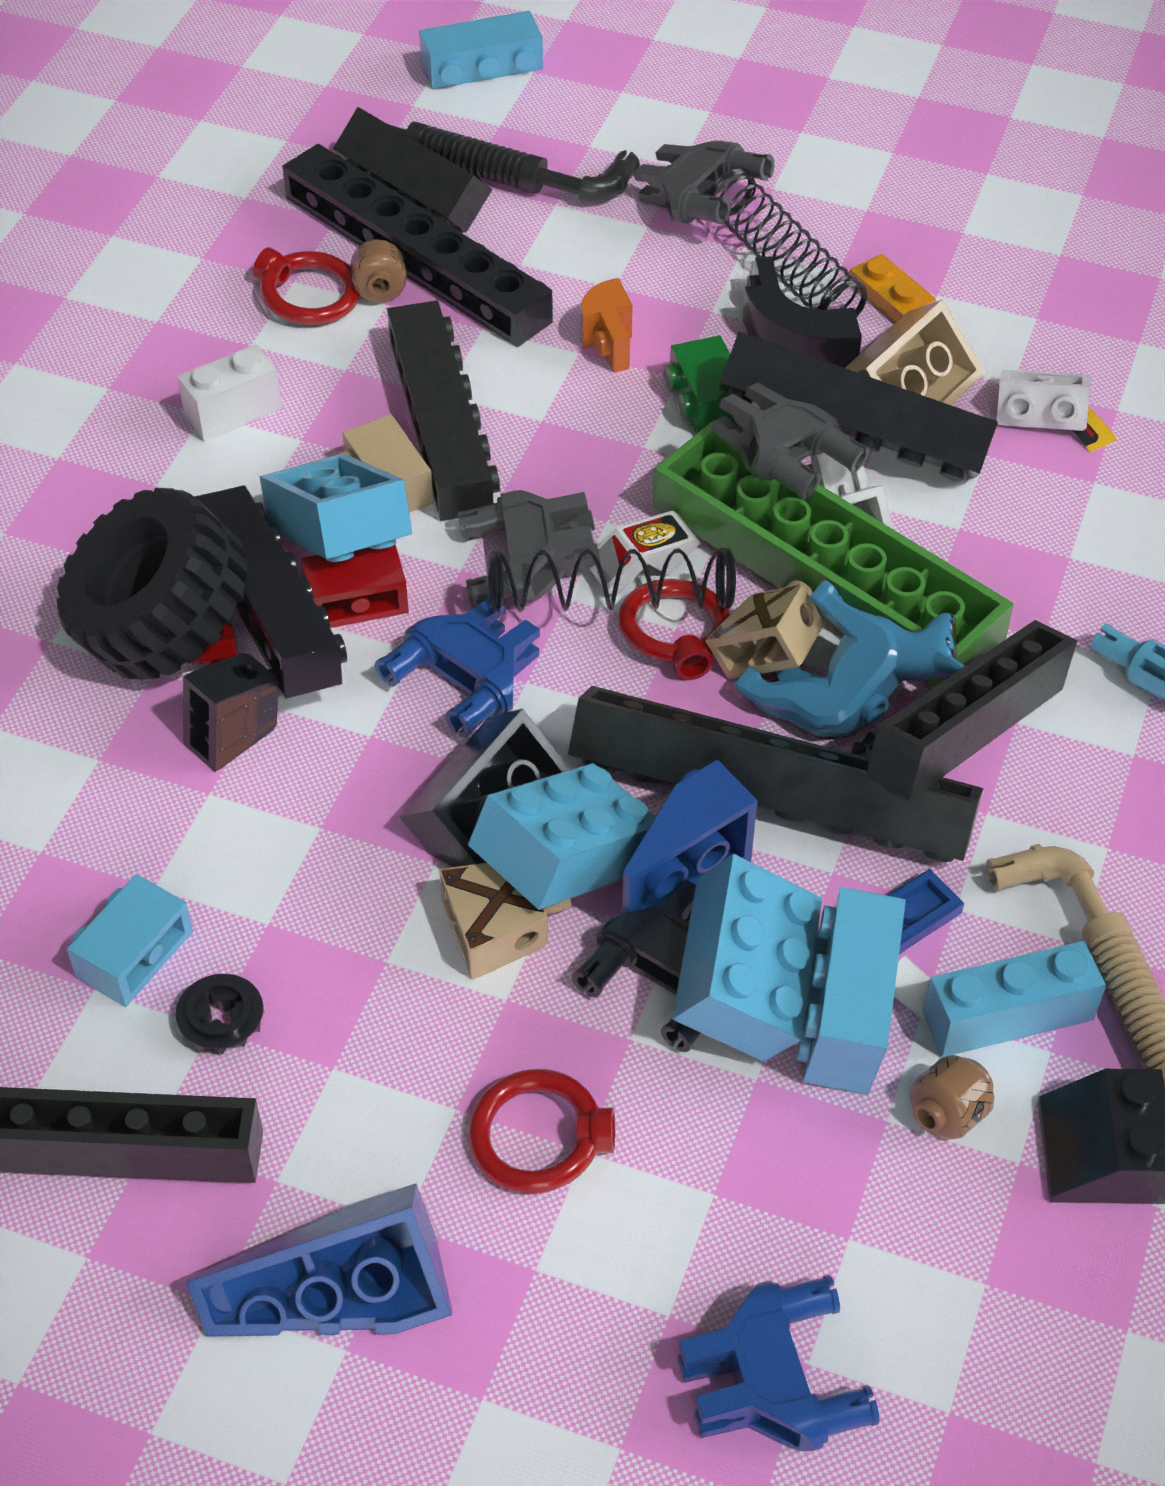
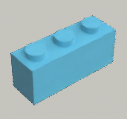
[419,10,543,89]
[923,941,1106,1057]

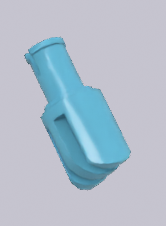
[1091,623,1165,701]

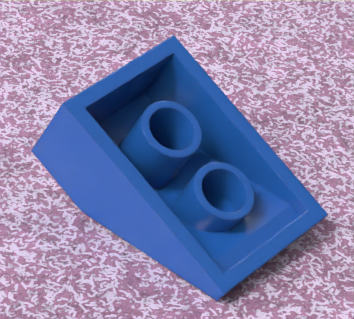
[622,760,757,914]

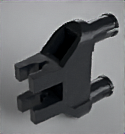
[571,879,701,1052]

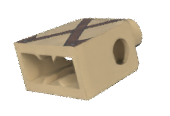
[706,580,823,680]
[439,863,571,980]

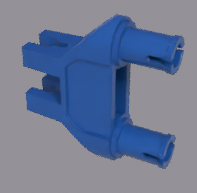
[375,598,540,738]
[678,1274,880,1452]

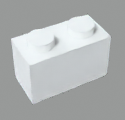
[177,344,283,441]

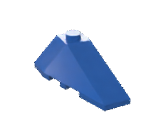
[186,1183,452,1336]

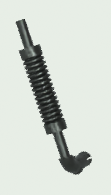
[388,121,640,201]

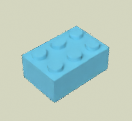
[259,453,413,562]
[468,763,656,910]
[672,854,822,1062]
[796,887,906,1095]

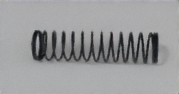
[708,169,867,317]

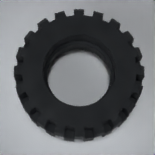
[56,488,247,680]

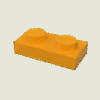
[848,254,936,323]

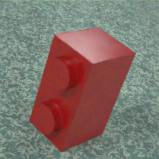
[301,544,409,628]

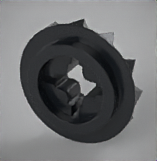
[176,974,265,1055]

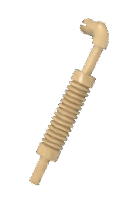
[986,844,1165,1085]

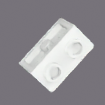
[996,370,1092,431]

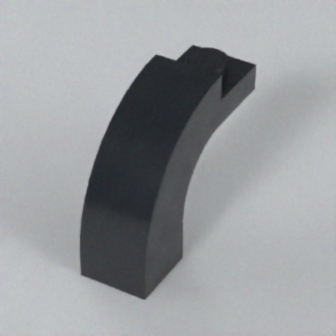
[743,256,862,368]

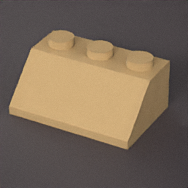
[846,299,986,405]

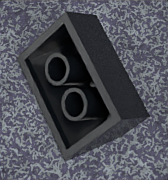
[400,708,571,867]

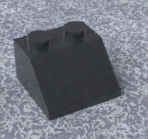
[1038,1068,1165,1204]

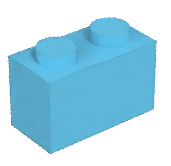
[67,874,193,1008]

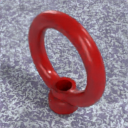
[253,247,360,325]
[618,579,731,680]
[468,1069,616,1194]

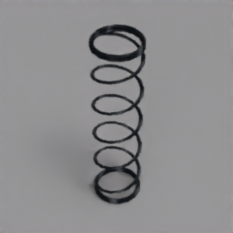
[488,548,736,613]

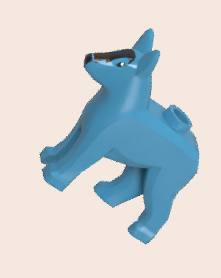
[734,580,964,737]

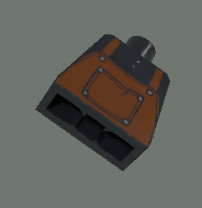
[183,653,283,772]

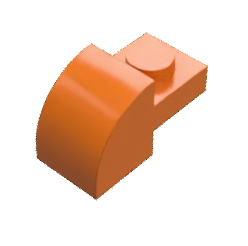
[581,278,633,373]

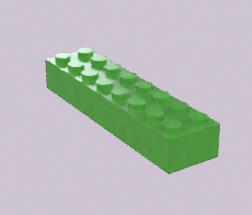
[653,420,1014,687]

